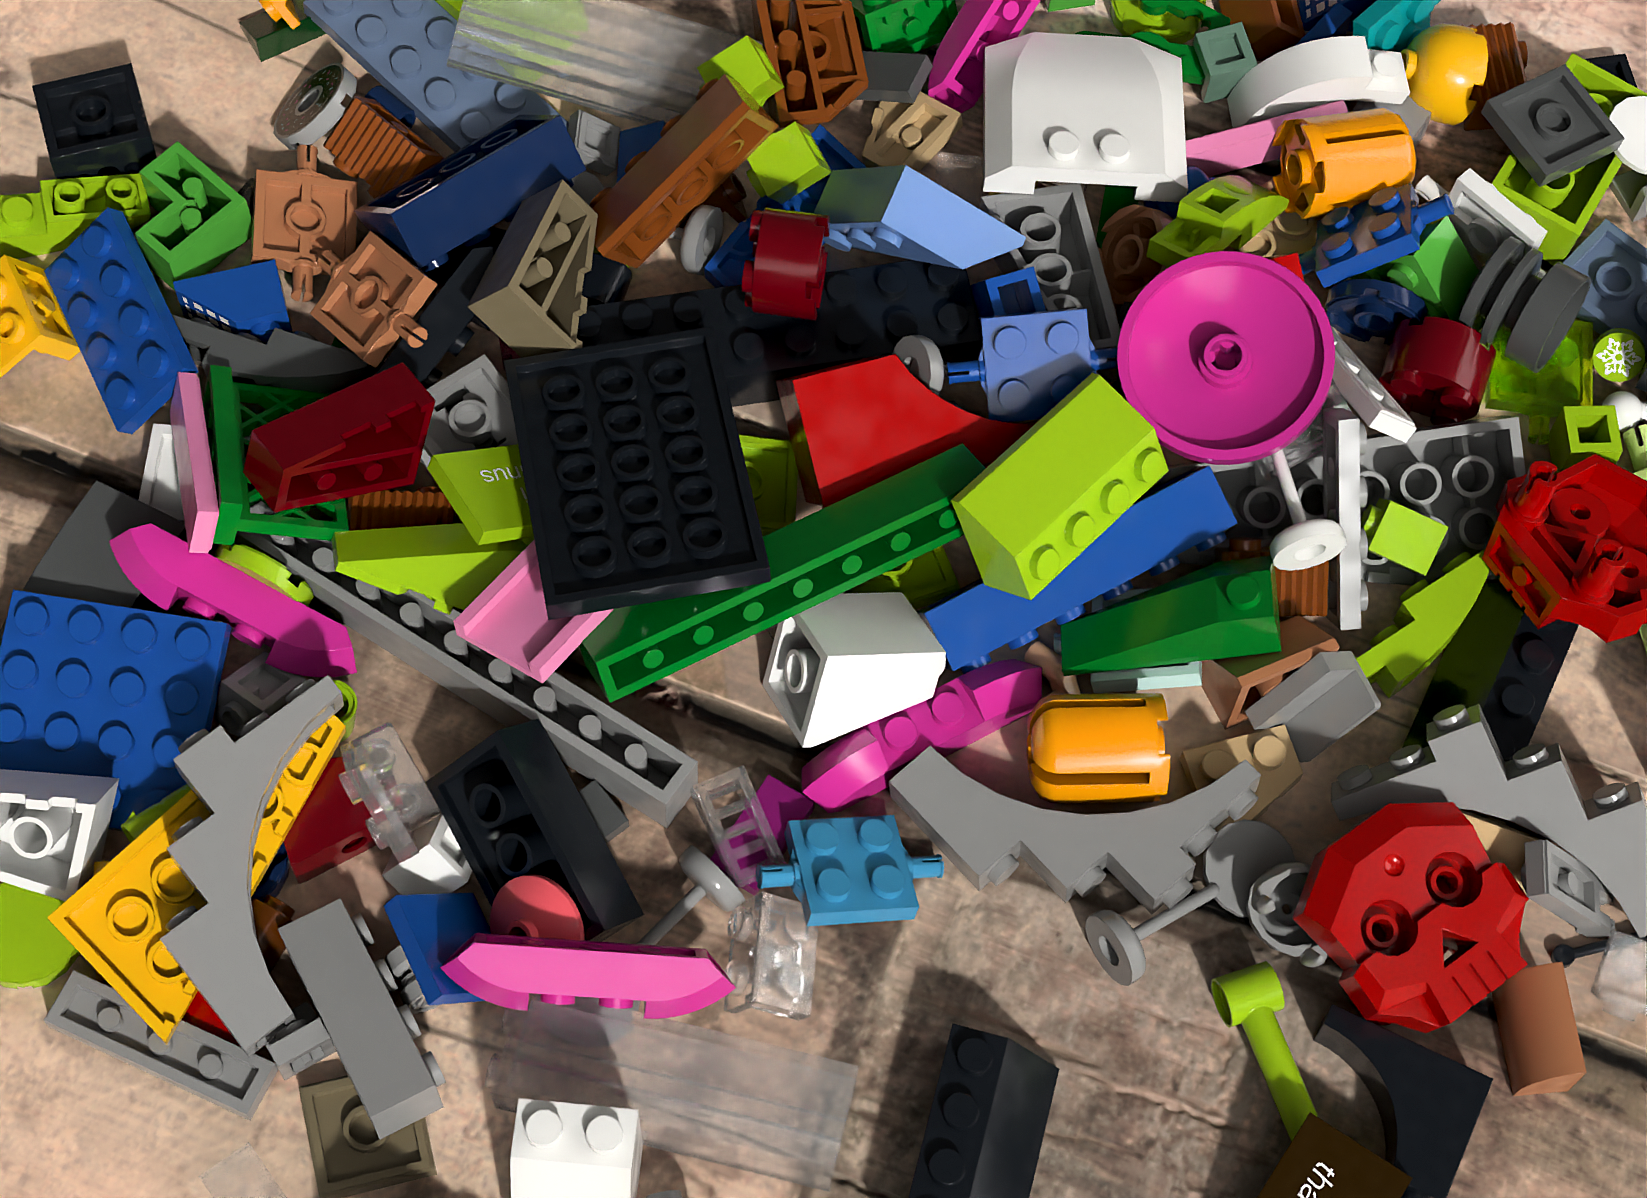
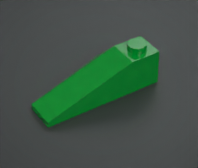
[1061,555,1282,676]

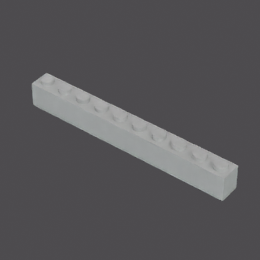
[230,501,698,828]

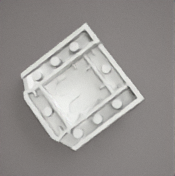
[983,32,1188,203]

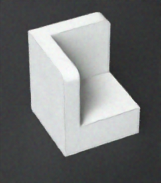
[382,813,472,895]

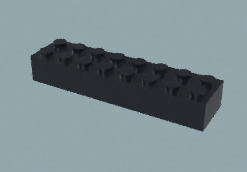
[577,260,982,407]

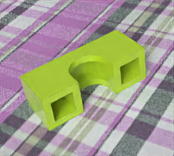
[697,35,832,204]

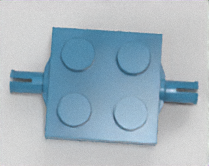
[756,815,944,926]

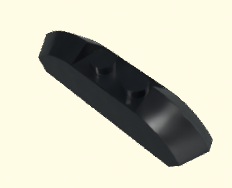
[376,246,498,389]

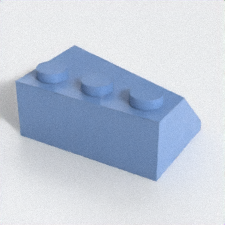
[814,165,1026,270]

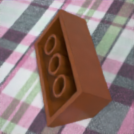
[589,74,779,269]

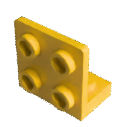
[0,254,80,378]

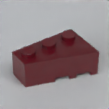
[243,362,436,512]

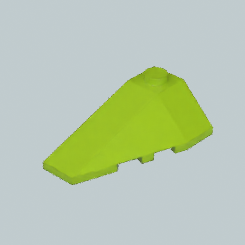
[331,523,534,615]

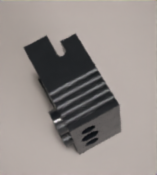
[32,63,157,179]

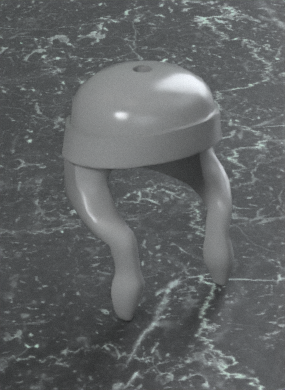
[1246,861,1329,967]

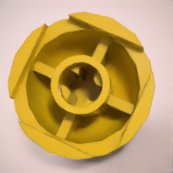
[1401,23,1488,126]

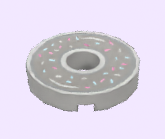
[273,63,357,150]

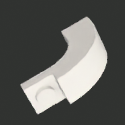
[1227,36,1410,128]

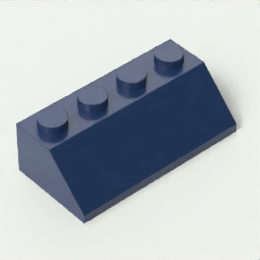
[354,115,587,272]

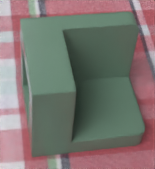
[1193,22,1258,103]

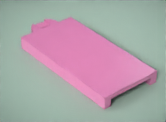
[453,540,613,684]

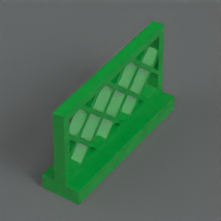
[202,365,349,545]

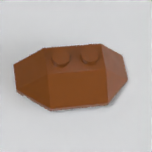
[751,0,869,128]

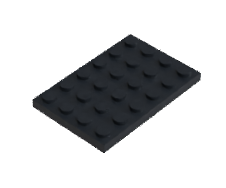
[504,326,771,620]

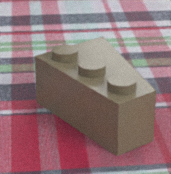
[467,179,598,358]

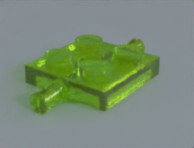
[1485,320,1593,445]

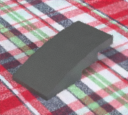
[0,480,186,646]

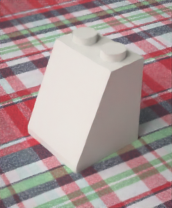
[762,592,946,748]
[510,1098,643,1198]

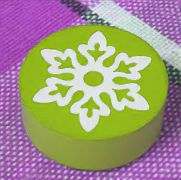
[1592,328,1645,382]

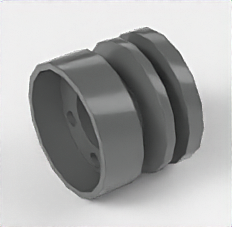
[1458,236,1592,373]

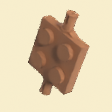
[250,145,358,302]
[310,231,438,368]

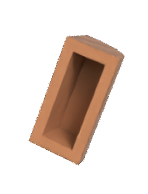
[1491,962,1587,1096]

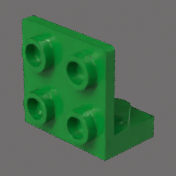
[850,0,958,54]

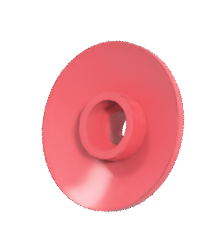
[490,874,585,940]

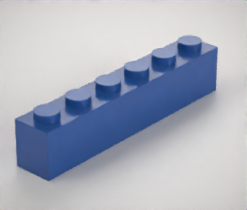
[916,466,1238,674]

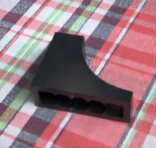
[1313,1004,1493,1198]

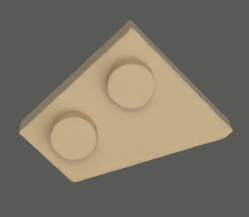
[862,91,963,172]

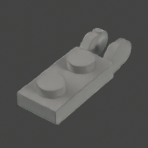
[1521,839,1615,939]

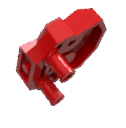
[1482,454,1647,643]
[1292,802,1529,1033]

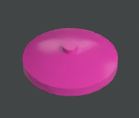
[1117,251,1335,465]

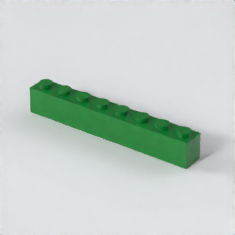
[579,443,986,703]

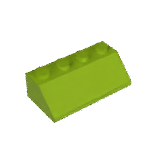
[951,373,1169,600]

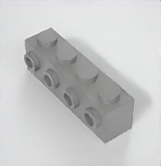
[278,898,446,1139]

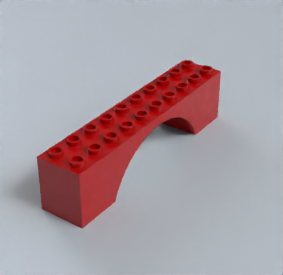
[776,252,1304,509]

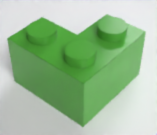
[135,141,252,291]
[1351,216,1479,322]

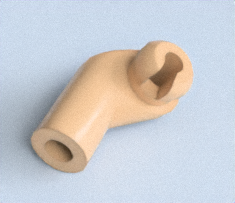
[1024,641,1081,696]

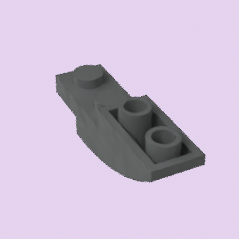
[172,314,375,394]

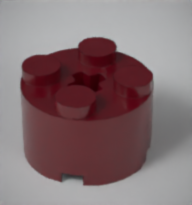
[742,207,830,320]
[1378,317,1496,425]

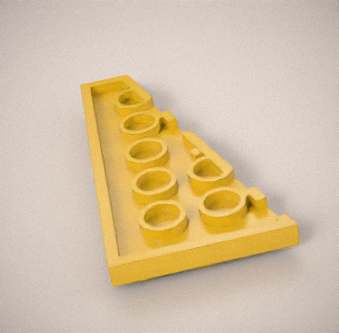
[47,714,346,1045]

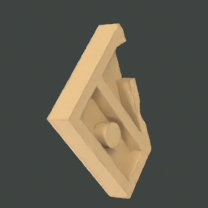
[1180,724,1303,832]

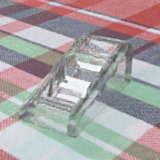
[690,765,786,889]

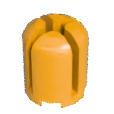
[1272,108,1416,219]
[1026,693,1170,803]

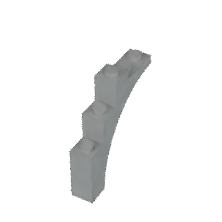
[160,675,344,1057]
[1331,704,1647,938]
[889,746,1261,915]

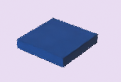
[384,893,491,1005]

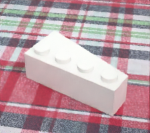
[0,769,119,901]

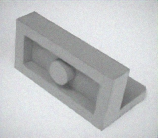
[1245,651,1381,763]

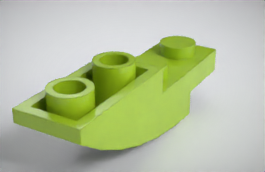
[0,173,151,259]
[1146,175,1289,268]
[1353,548,1490,698]

